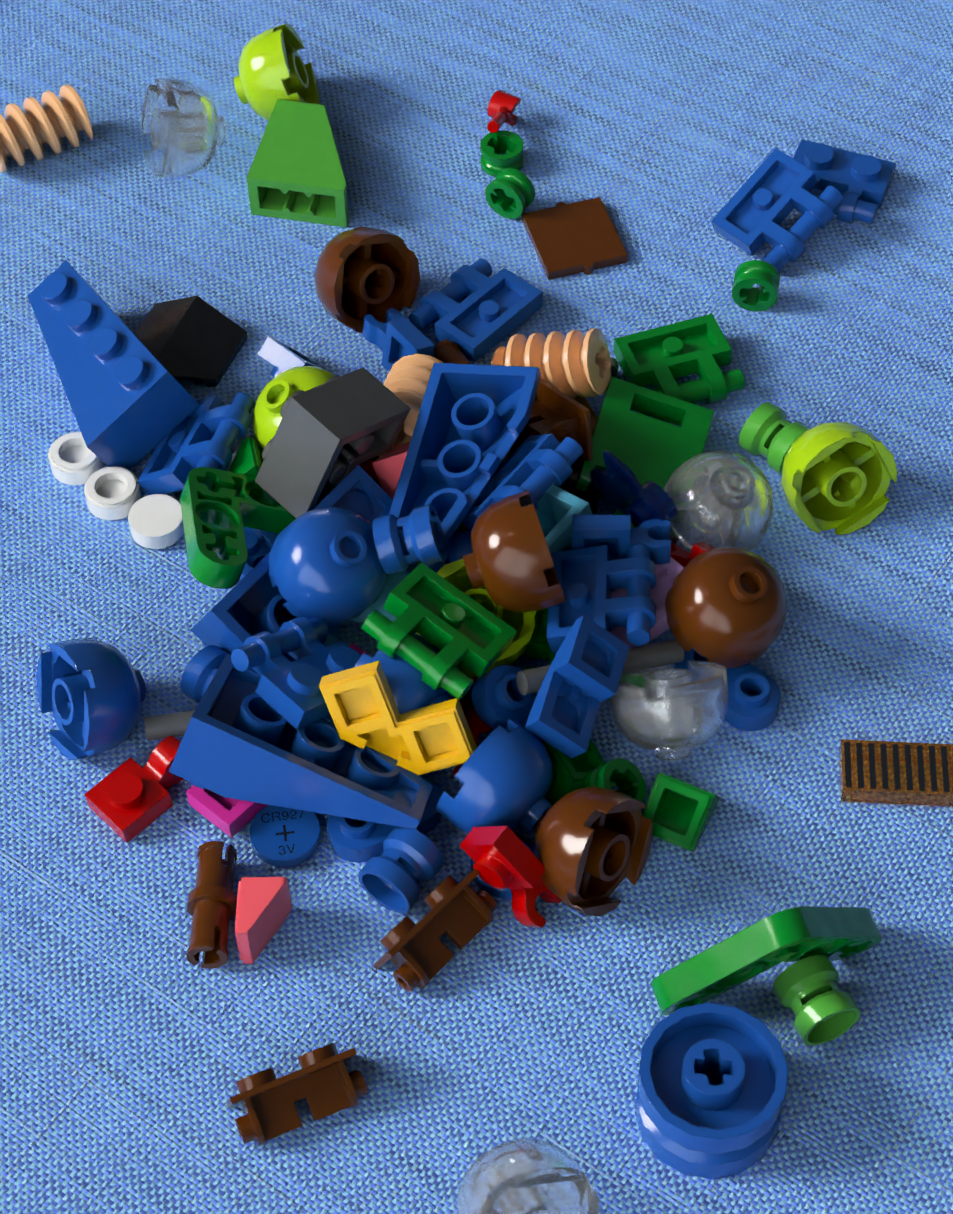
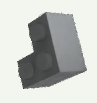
[255,367,411,518]

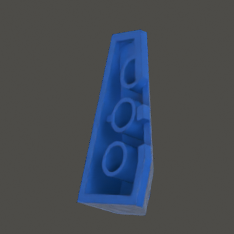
[191,465,393,662]

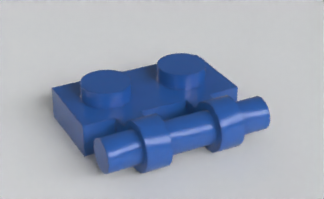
[793,139,896,224]
[711,148,843,272]
[409,258,543,363]
[137,392,255,495]
[462,434,583,530]
[547,544,656,654]
[231,617,361,730]

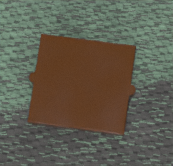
[522,197,628,280]

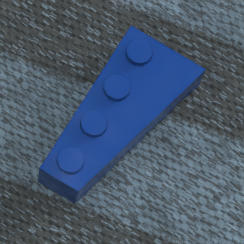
[28,260,200,470]

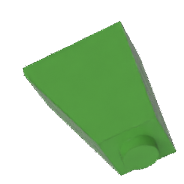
[247,99,349,228]

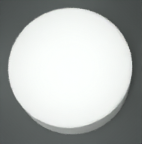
[48,432,105,485]
[84,466,141,521]
[128,494,184,549]

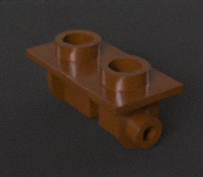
[523,378,595,461]
[373,869,497,992]
[226,1043,368,1145]

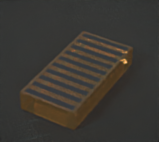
[839,739,953,807]

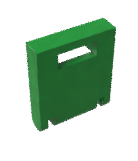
[575,377,714,524]

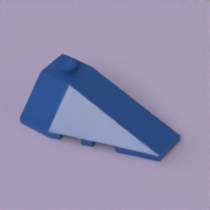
[389,363,541,544]
[169,653,433,829]

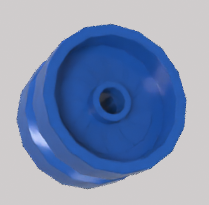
[635,1002,788,1179]

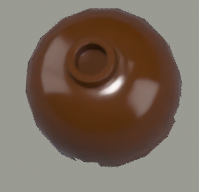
[314,226,420,333]
[462,490,566,613]
[665,547,788,668]
[534,786,653,916]

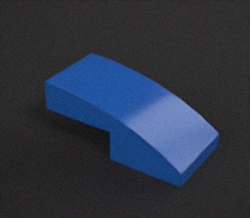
[525,615,630,759]

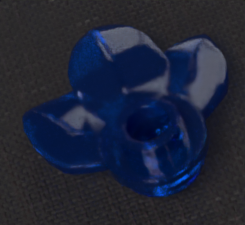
[589,450,678,529]

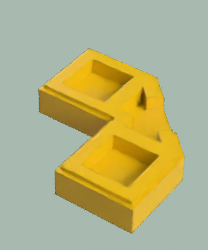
[319,661,477,775]

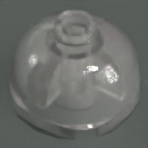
[142,79,226,178]
[658,450,773,552]
[610,660,728,760]
[457,1138,599,1214]

